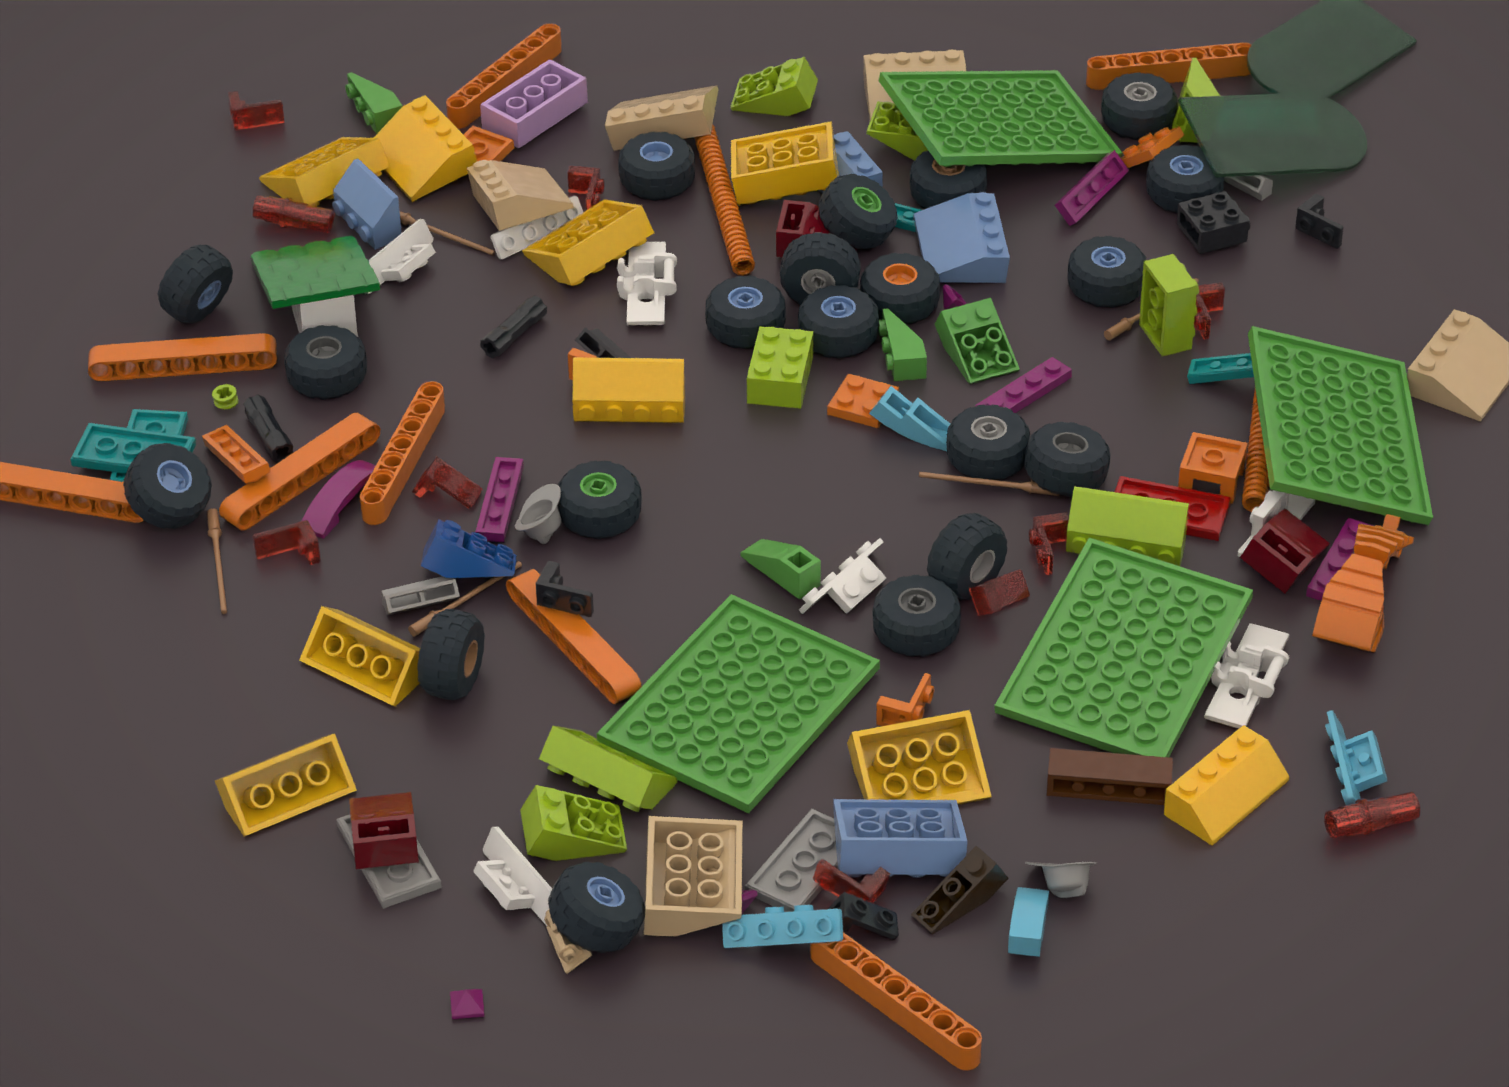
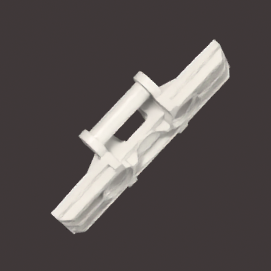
[617,242,677,326]
[1204,623,1289,728]

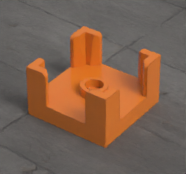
[1178,432,1248,504]

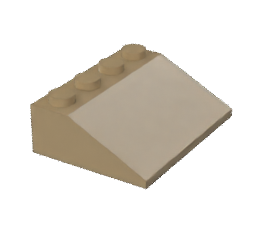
[863,50,966,120]
[605,85,718,150]
[467,160,574,231]
[1407,309,1509,422]
[644,816,742,937]

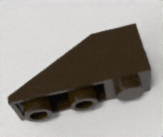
[911,846,1009,934]

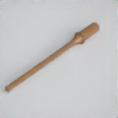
[400,211,495,256]
[1104,278,1199,341]
[919,472,1059,496]
[207,508,227,614]
[408,561,522,637]

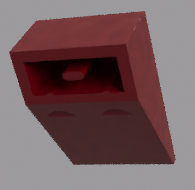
[776,200,858,257]
[1239,508,1330,593]
[349,792,419,869]

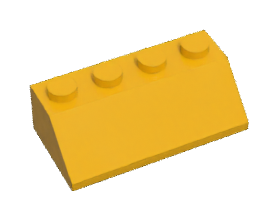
[572,357,685,423]
[299,606,420,706]
[1164,725,1290,845]
[215,733,357,836]

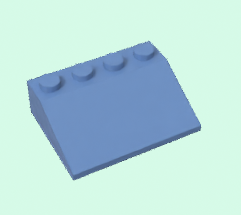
[913,192,1010,283]
[833,799,967,877]

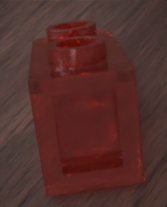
[228,91,284,130]
[568,166,605,210]
[1194,282,1225,339]
[412,457,482,508]
[1029,512,1069,575]
[253,520,321,565]
[969,569,1030,616]
[813,859,891,904]

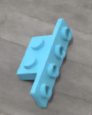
[1325,710,1388,815]
[722,905,843,948]

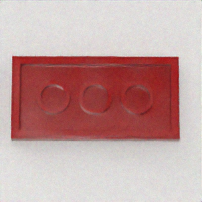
[1114,476,1231,541]

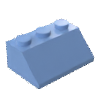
[819,131,883,194]
[332,159,401,250]

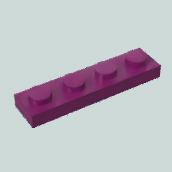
[1055,150,1129,226]
[975,357,1072,413]
[475,457,524,542]
[1306,518,1373,601]

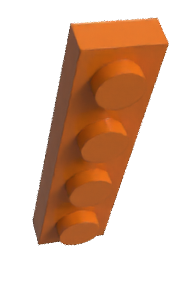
[202,425,271,483]

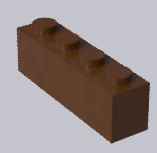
[1046,748,1173,805]

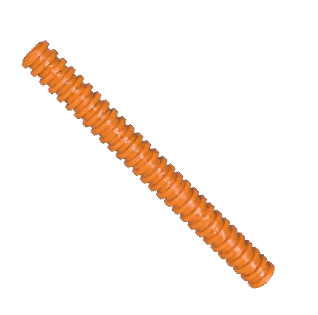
[694,124,755,276]
[1242,388,1269,512]

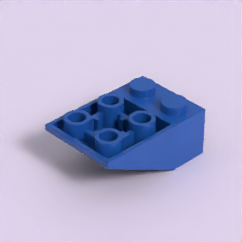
[421,519,517,578]

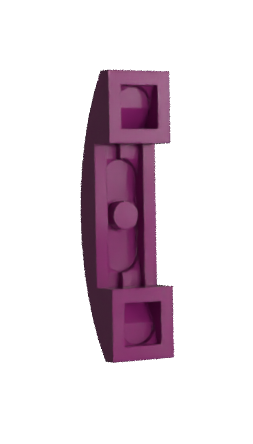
[299,460,376,539]

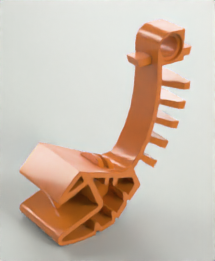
[1312,514,1414,653]

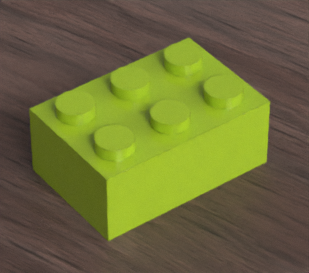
[1139,254,1199,357]
[747,326,813,409]

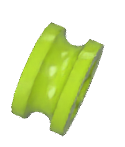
[212,384,239,409]

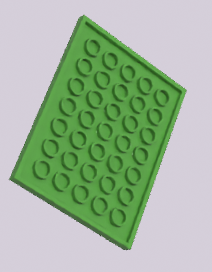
[878,70,1122,167]
[1248,326,1433,525]
[994,538,1253,757]
[597,594,880,813]

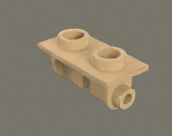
[544,910,592,974]

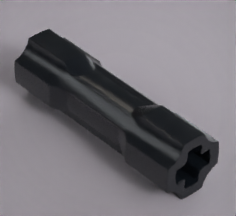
[480,295,547,359]
[243,394,294,463]

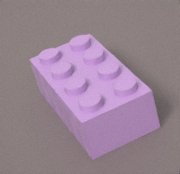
[480,59,588,148]

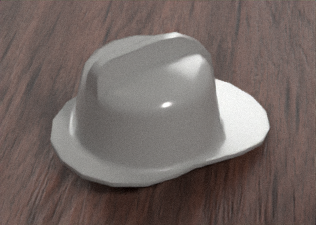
[515,484,561,544]
[1025,862,1096,898]

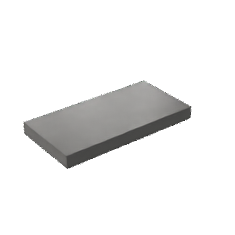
[745,809,839,912]
[337,814,442,909]

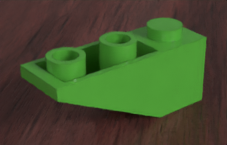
[345,72,403,134]
[878,308,927,381]
[740,539,821,599]

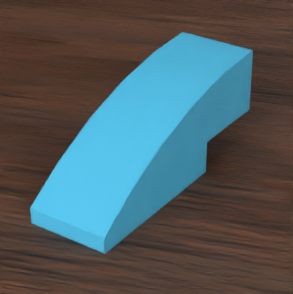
[869,386,950,451]
[1008,887,1049,957]

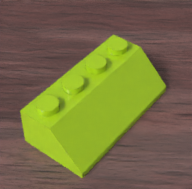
[1066,486,1189,566]
[539,725,678,812]

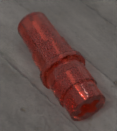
[253,195,335,233]
[1324,792,1420,838]

